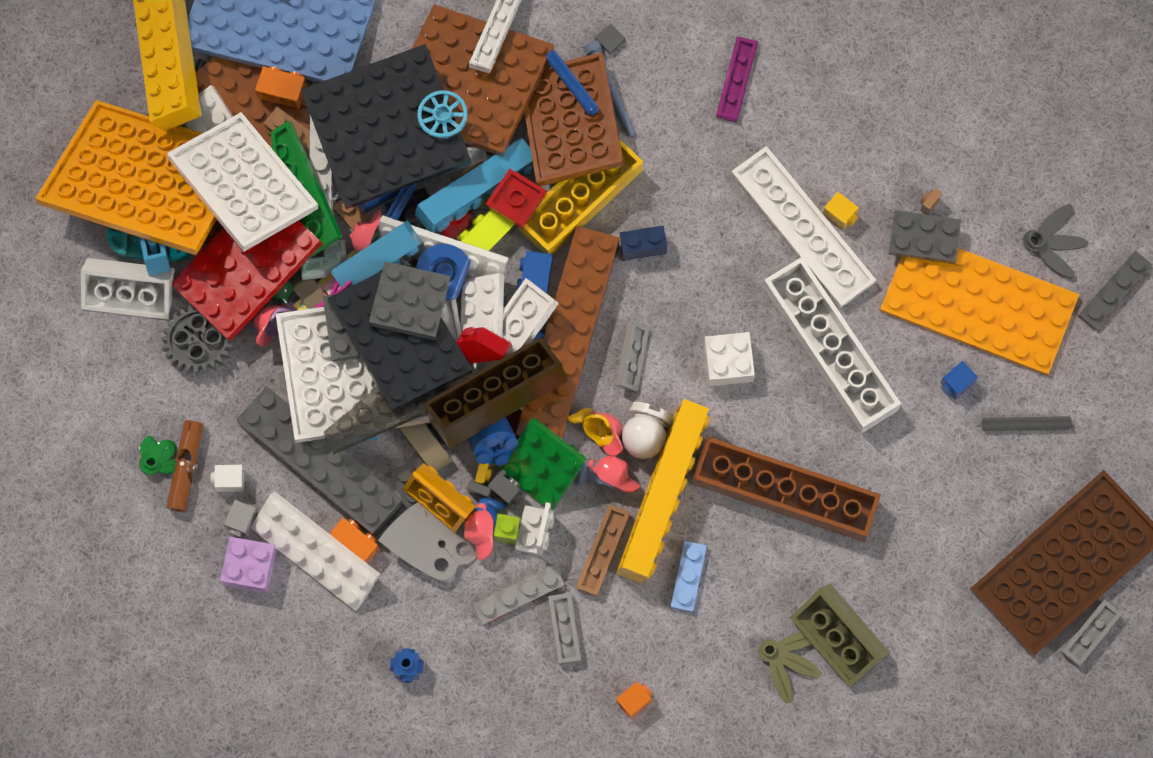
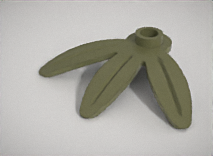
[758,631,822,704]

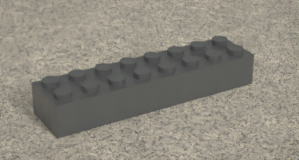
[237,386,404,538]

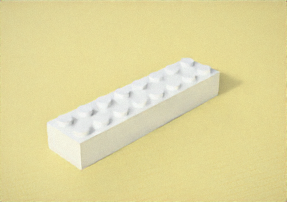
[763,257,901,434]

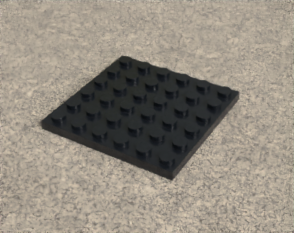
[301,44,472,210]

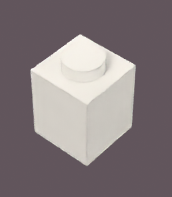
[211,465,244,492]

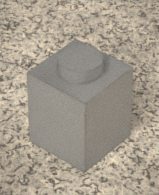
[224,500,258,538]

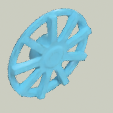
[417,90,468,139]

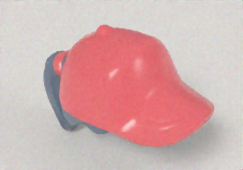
[575,456,640,493]

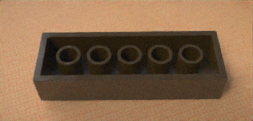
[423,337,568,448]

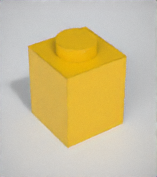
[823,192,859,230]

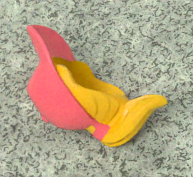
[568,408,623,456]

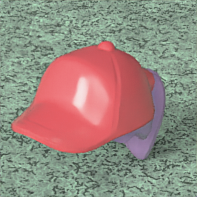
[254,301,298,347]

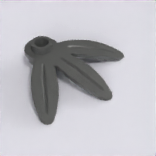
[1023,204,1088,279]

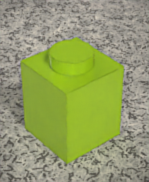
[494,514,520,545]

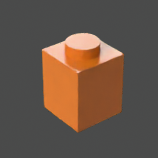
[616,682,652,719]

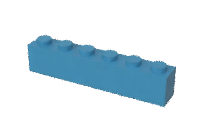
[415,138,534,233]

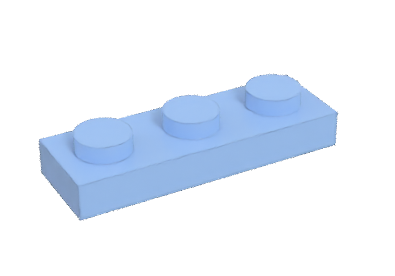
[671,541,707,613]

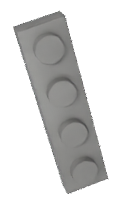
[473,565,565,626]

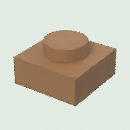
[920,187,943,215]

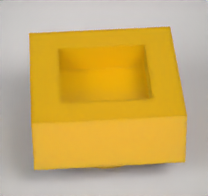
[475,463,493,486]

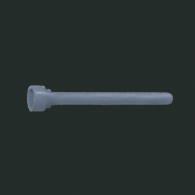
[583,41,635,137]

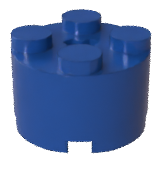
[467,417,518,465]

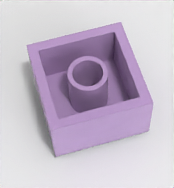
[220,537,277,594]

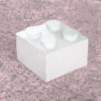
[704,332,755,386]

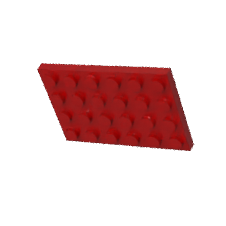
[172,220,323,341]

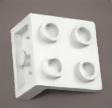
[515,502,555,556]

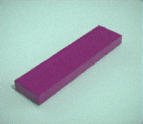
[716,36,758,123]

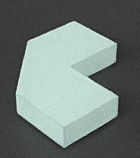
[302,240,347,280]

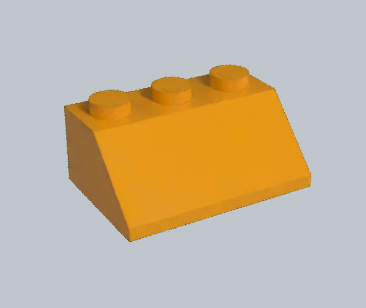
[402,463,476,533]

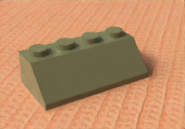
[790,583,890,687]

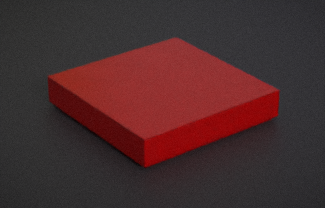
[485,169,547,229]

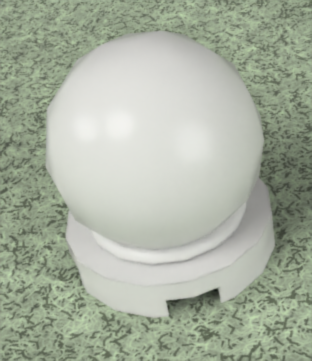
[622,402,674,459]

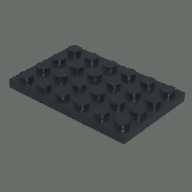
[327,259,472,412]

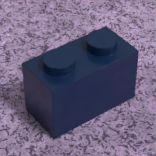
[620,225,667,261]

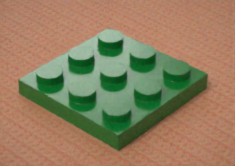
[499,418,587,510]

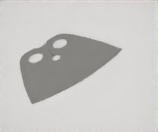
[378,502,477,580]

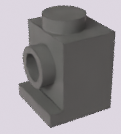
[488,469,524,507]

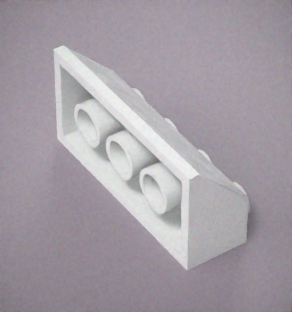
[81,258,175,320]

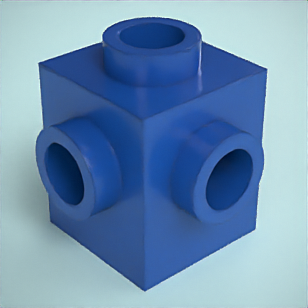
[390,648,424,683]

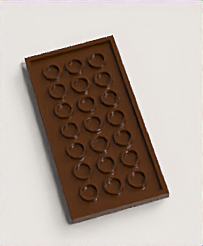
[970,470,1153,657]

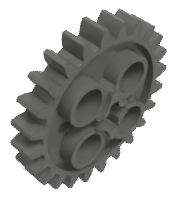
[161,305,235,376]

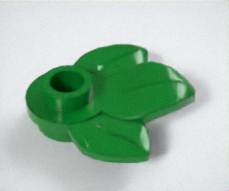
[139,435,176,475]

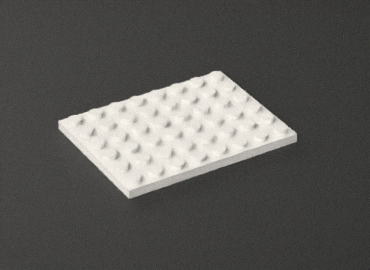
[276,299,469,443]

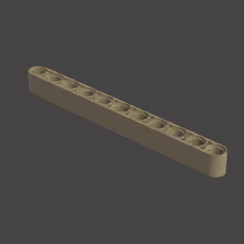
[292,278,452,472]

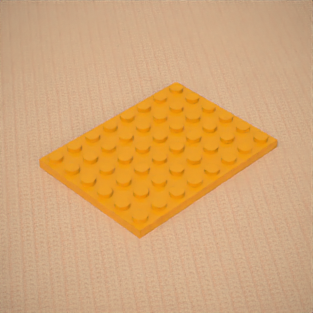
[35,100,217,255]

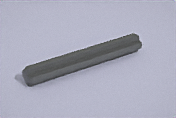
[981,416,1072,431]

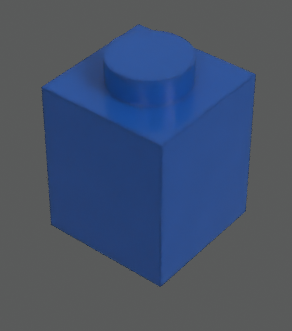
[941,361,978,399]

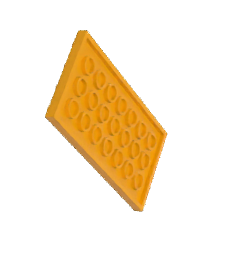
[880,248,1079,376]

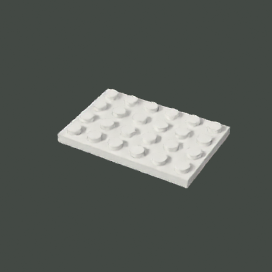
[167,112,318,252]

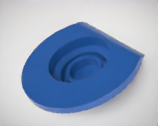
[416,244,471,300]

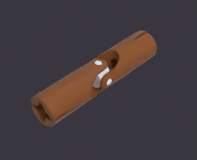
[166,420,204,513]

